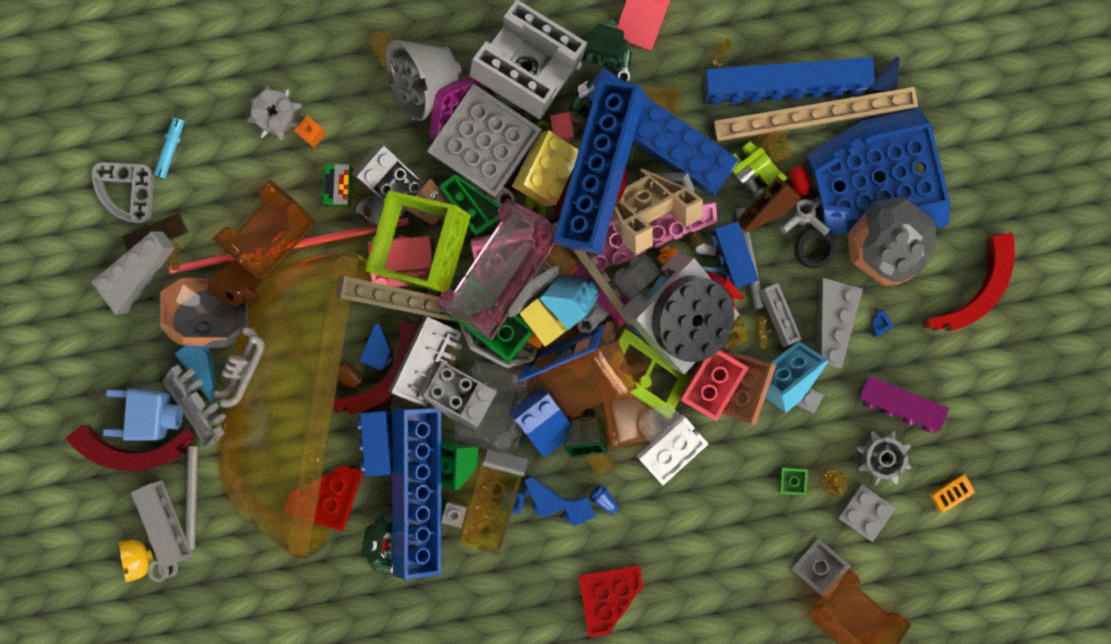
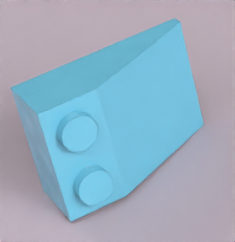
[765,341,828,412]

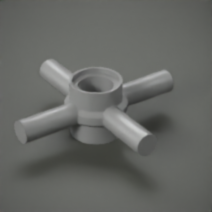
[780,196,830,236]

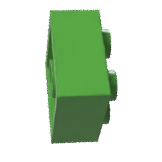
[778,467,808,495]

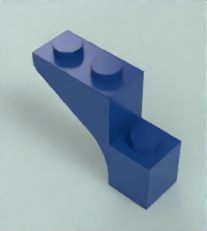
[523,477,596,527]

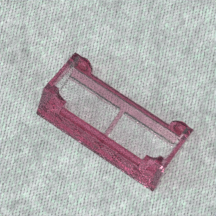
[437,199,556,341]

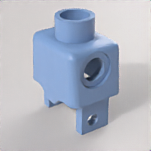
[103,388,183,441]

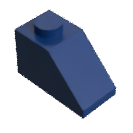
[359,323,394,371]

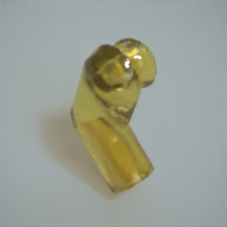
[167,242,181,270]

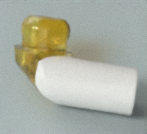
[690,232,717,256]

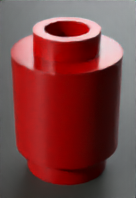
[787,166,812,197]

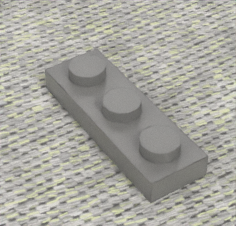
[759,283,802,347]

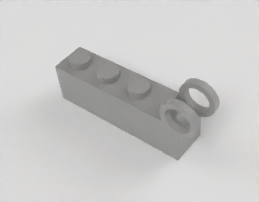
[131,480,193,582]

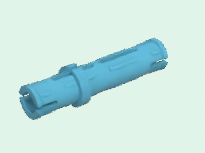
[153,117,185,179]

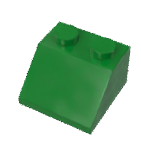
[441,439,479,490]

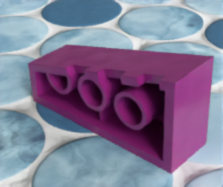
[859,376,950,434]

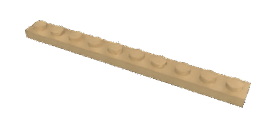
[713,87,918,142]

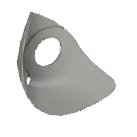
[356,195,383,227]

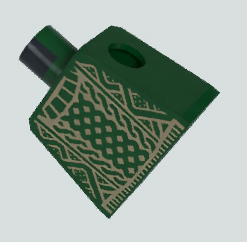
[564,409,608,458]

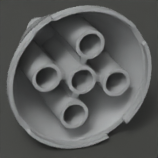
[385,40,462,122]

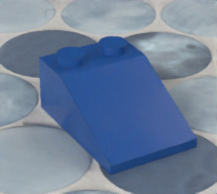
[509,387,570,458]

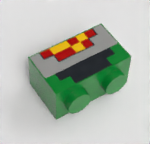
[320,163,353,208]

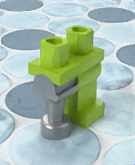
[731,141,788,201]

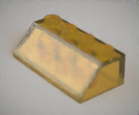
[458,461,522,555]

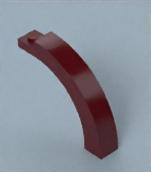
[327,322,421,415]
[65,425,197,471]

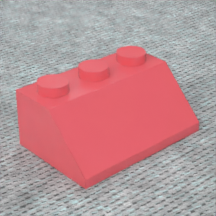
[368,236,434,287]
[680,350,749,421]

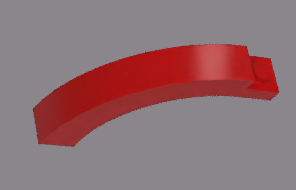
[922,232,1015,332]

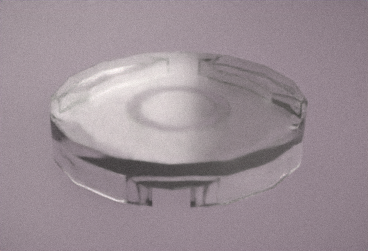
[642,405,684,447]

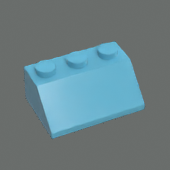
[540,275,601,330]

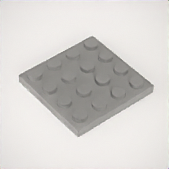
[427,83,542,199]

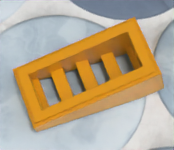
[929,474,975,513]

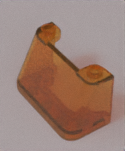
[213,180,314,279]
[536,342,637,419]
[597,359,663,449]
[808,569,912,644]

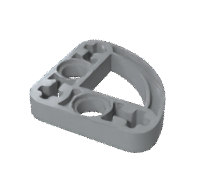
[92,162,154,224]

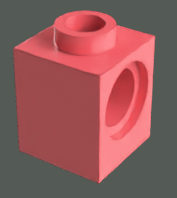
[550,112,574,144]

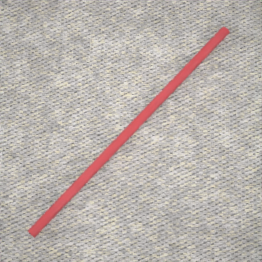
[168,217,409,274]

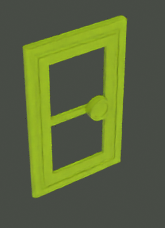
[602,328,691,419]

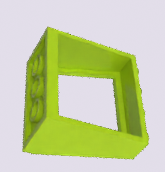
[365,190,471,295]

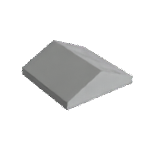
[483,449,528,476]
[792,538,850,597]

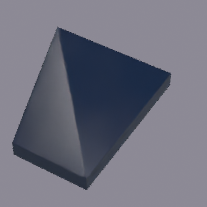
[865,56,900,94]

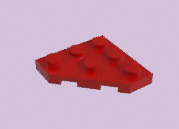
[285,466,364,532]
[579,565,643,637]

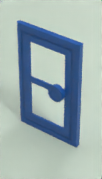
[518,324,605,382]

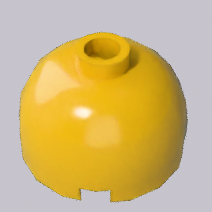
[118,539,153,583]

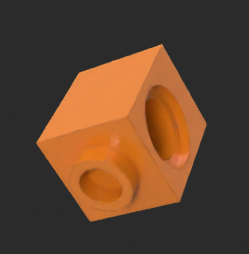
[294,115,327,148]

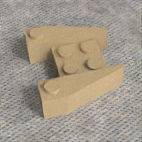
[611,169,703,255]

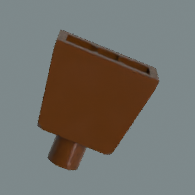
[207,260,261,307]

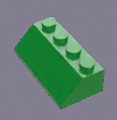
[443,278,535,363]

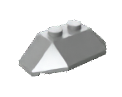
[459,323,538,368]

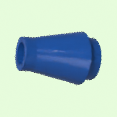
[589,485,620,515]

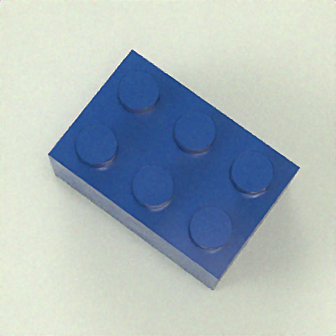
[357,410,392,477]

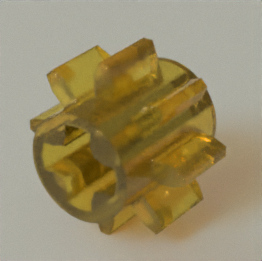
[822,471,849,496]

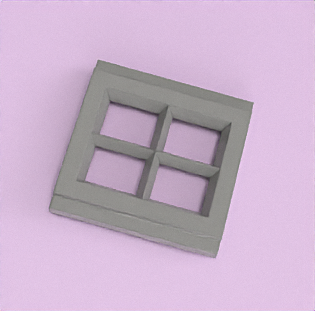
[508,265,560,318]

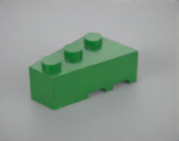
[439,174,510,237]

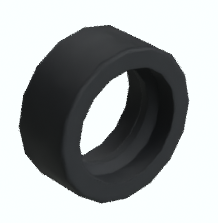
[794,229,836,269]

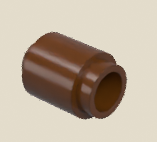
[333,361,365,391]

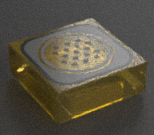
[420,225,441,254]

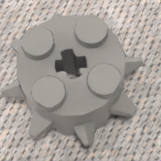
[247,86,302,140]
[857,431,912,485]

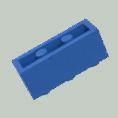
[711,222,759,289]

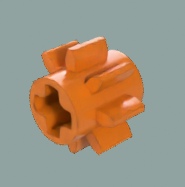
[657,245,678,267]

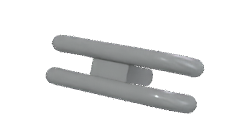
[213,327,265,408]

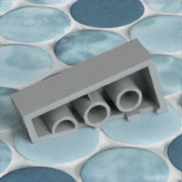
[91,232,175,315]
[817,278,863,369]

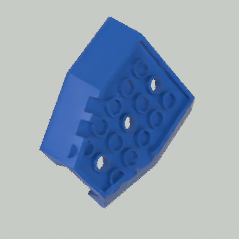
[805,108,950,235]

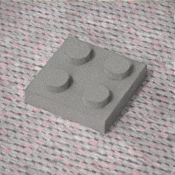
[837,484,896,542]

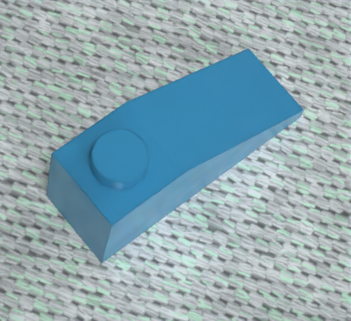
[175,346,220,403]

